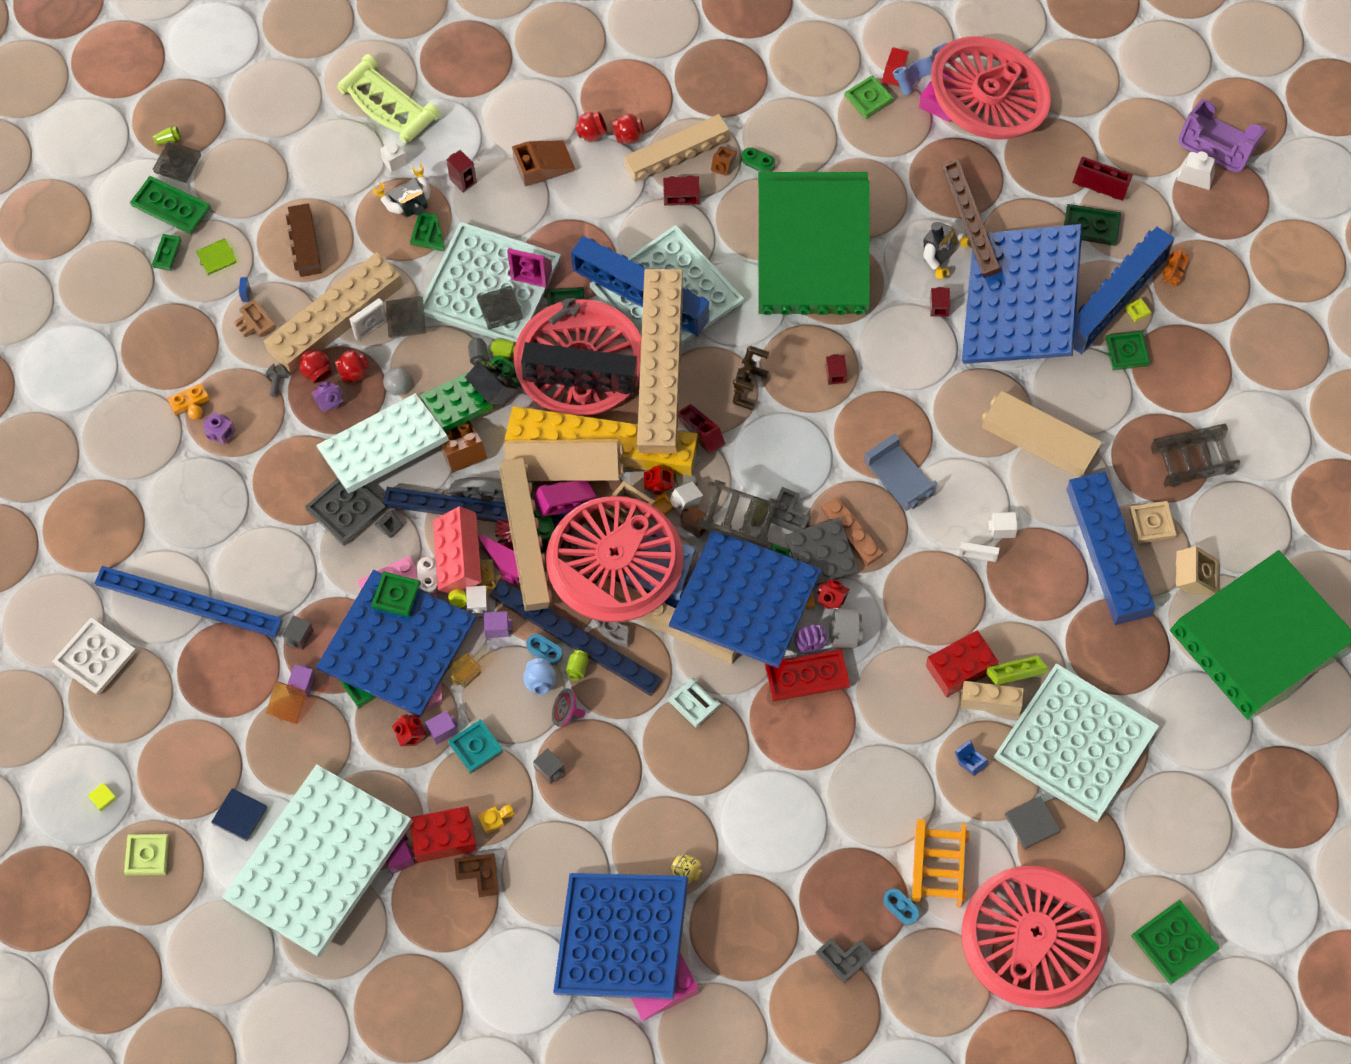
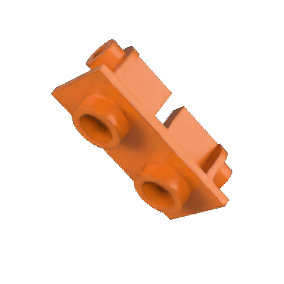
[1161,247,1189,286]

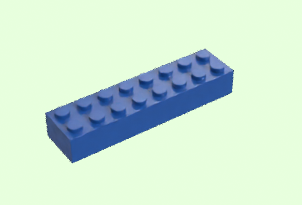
[1073,226,1175,355]
[571,236,709,337]
[1066,471,1155,625]

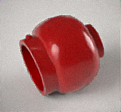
[575,111,607,142]
[613,113,644,144]
[299,349,333,384]
[335,350,369,382]

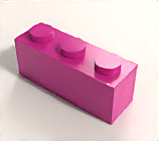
[532,481,596,517]

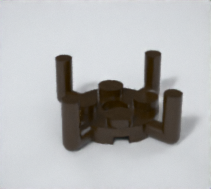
[733,346,770,411]

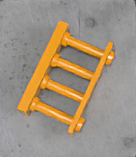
[911,819,969,908]

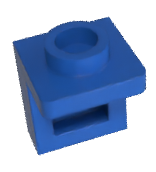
[955,740,989,776]

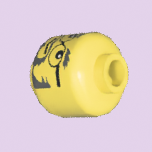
[671,853,702,884]

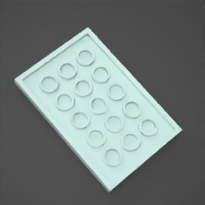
[316,393,449,494]

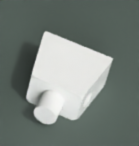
[1177,151,1215,190]

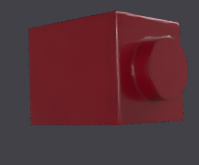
[930,287,950,317]
[825,354,847,385]

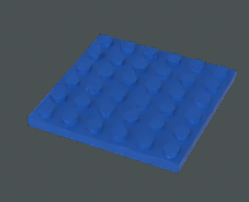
[669,529,821,668]
[316,569,476,718]
[553,873,689,1000]

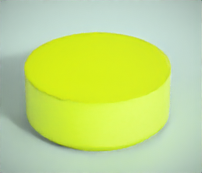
[448,589,467,608]

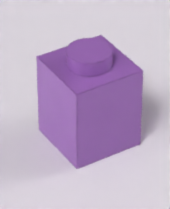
[484,612,512,638]
[287,665,315,698]
[425,711,458,745]

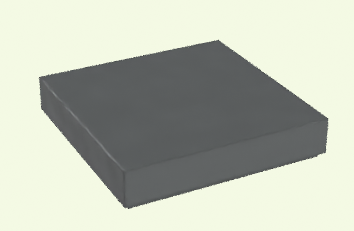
[1005,796,1060,850]

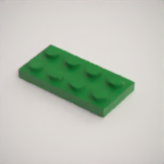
[130,176,211,235]

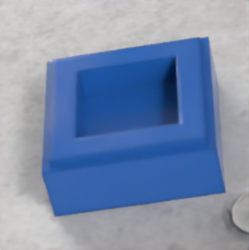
[239,277,250,302]

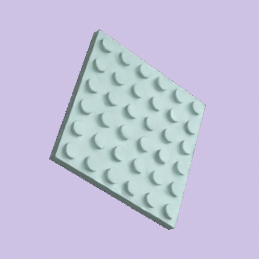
[417,222,561,344]
[590,225,744,346]
[994,663,1159,822]

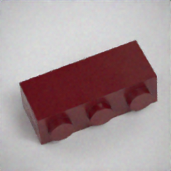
[1072,156,1133,201]

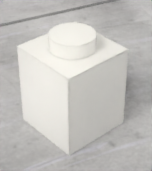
[380,141,407,173]
[670,481,703,514]
[988,512,1017,538]
[466,586,488,617]

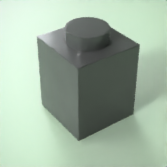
[283,615,313,650]
[533,748,565,784]

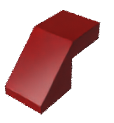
[882,47,909,86]

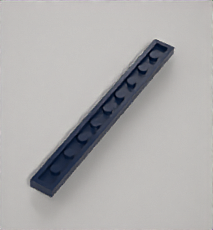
[383,487,572,533]
[490,580,662,696]

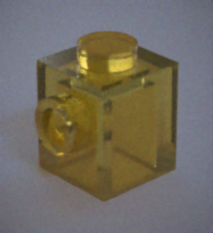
[476,559,496,591]
[449,653,481,689]

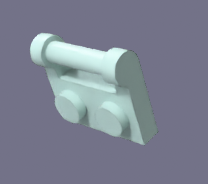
[669,677,722,728]

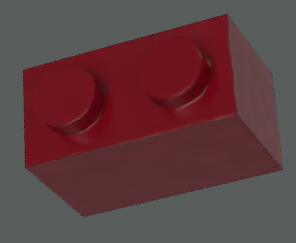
[446,150,477,193]
[663,176,700,206]

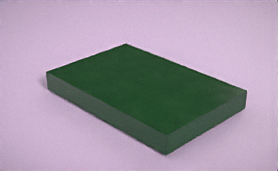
[1064,204,1121,246]

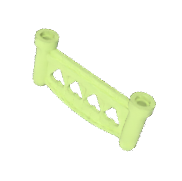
[337,54,441,144]

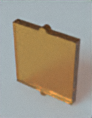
[266,681,307,724]

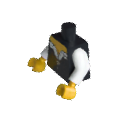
[373,163,431,217]
[923,222,971,279]

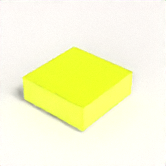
[1125,298,1151,323]
[87,783,117,811]

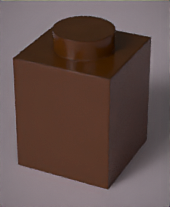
[680,505,711,539]

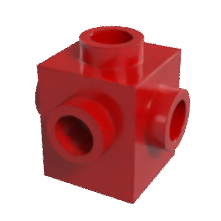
[644,465,674,495]
[817,579,850,609]
[392,714,427,747]

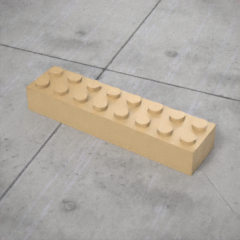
[264,252,403,374]

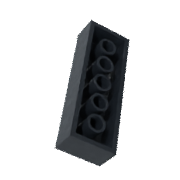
[521,342,637,394]

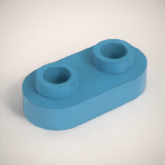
[526,634,562,665]
[883,889,919,925]

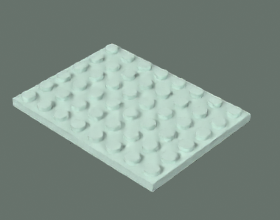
[222,764,413,958]

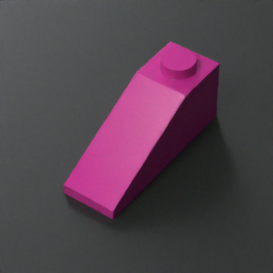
[478,534,520,585]

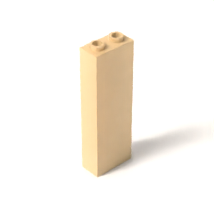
[981,391,1102,477]
[504,439,624,481]

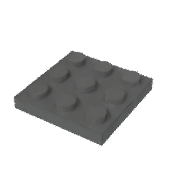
[305,478,386,546]
[785,518,859,586]

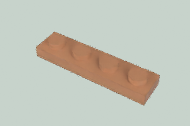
[821,497,883,566]

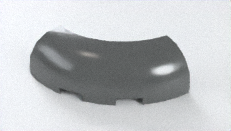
[448,476,505,503]

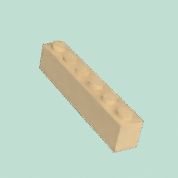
[624,114,729,182]

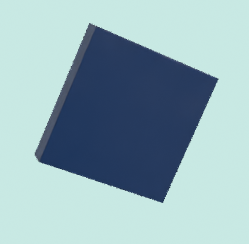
[211,788,268,842]

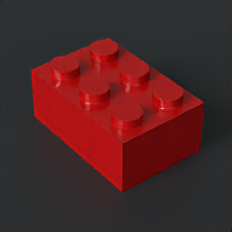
[926,630,999,698]
[409,806,477,863]

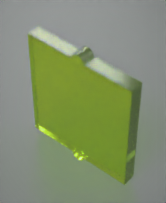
[196,238,237,275]

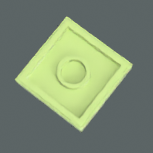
[124,834,169,876]

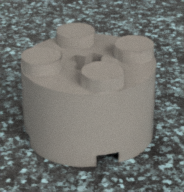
[829,608,863,648]

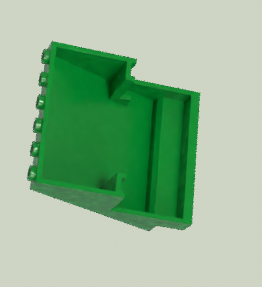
[758,172,870,315]
[1169,550,1351,720]

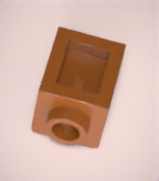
[711,146,737,176]

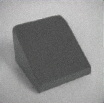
[375,511,404,538]

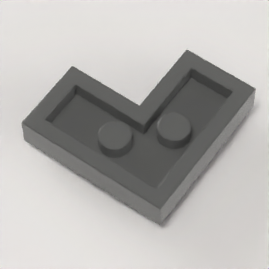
[767,487,810,532]
[816,938,874,983]

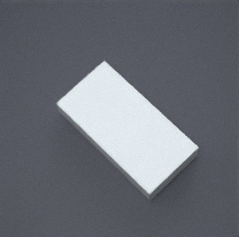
[958,542,999,562]

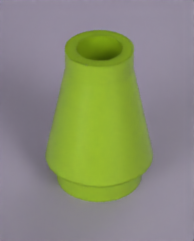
[153,126,181,146]

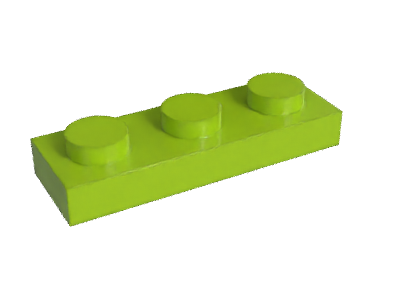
[986,655,1048,686]

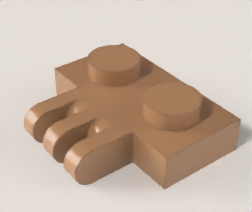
[234,299,276,338]

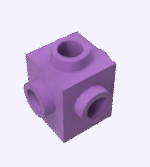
[311,382,343,412]
[203,412,235,445]

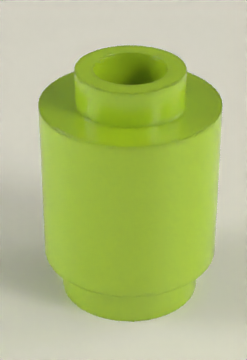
[490,338,516,360]
[565,650,589,681]

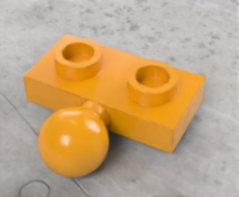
[167,383,210,420]

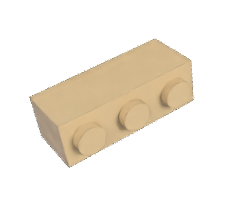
[960,681,1023,715]

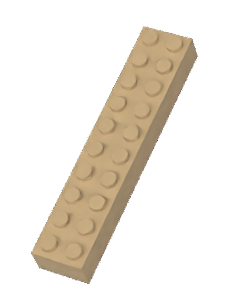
[637,269,684,454]

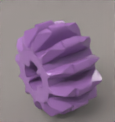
[794,625,828,653]

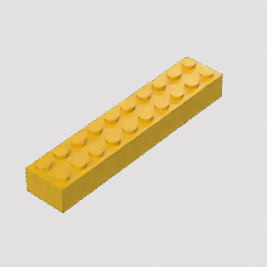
[505,406,698,476]

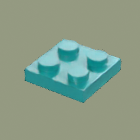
[448,719,503,774]

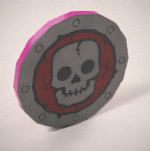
[552,688,585,727]

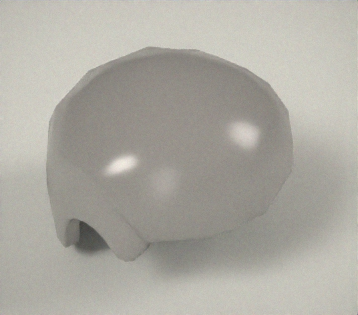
[383,367,414,395]

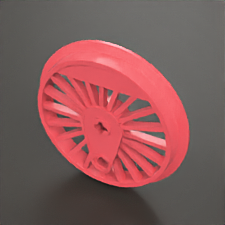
[931,36,1051,140]
[514,299,642,416]
[546,496,684,622]
[961,866,1108,1008]

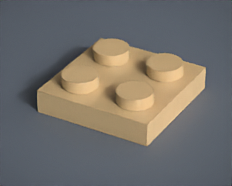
[1129,501,1176,544]

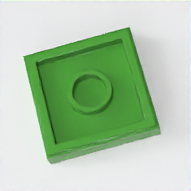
[844,75,894,119]

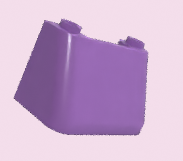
[1179,98,1267,172]

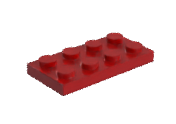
[765,649,850,702]

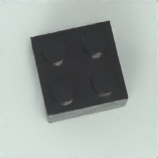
[464,361,518,406]

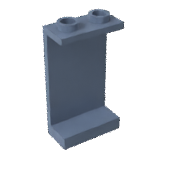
[864,434,937,511]

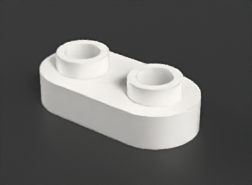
[417,557,437,595]

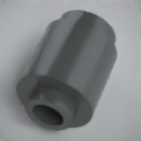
[468,338,489,365]

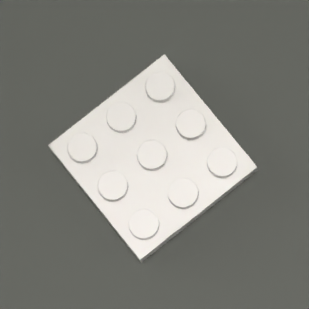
[52,618,137,696]

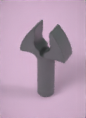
[549,298,580,325]
[266,363,287,397]

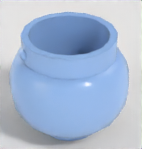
[523,658,556,695]

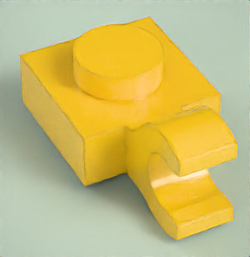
[477,804,515,835]

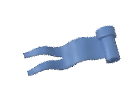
[893,42,947,95]

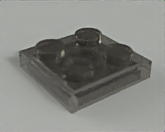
[153,141,201,183]
[476,285,523,330]
[386,296,426,338]

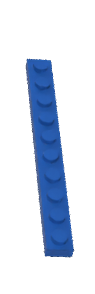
[94,566,283,638]

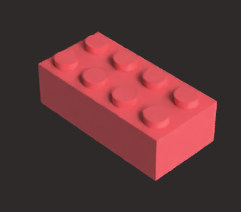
[433,506,482,593]

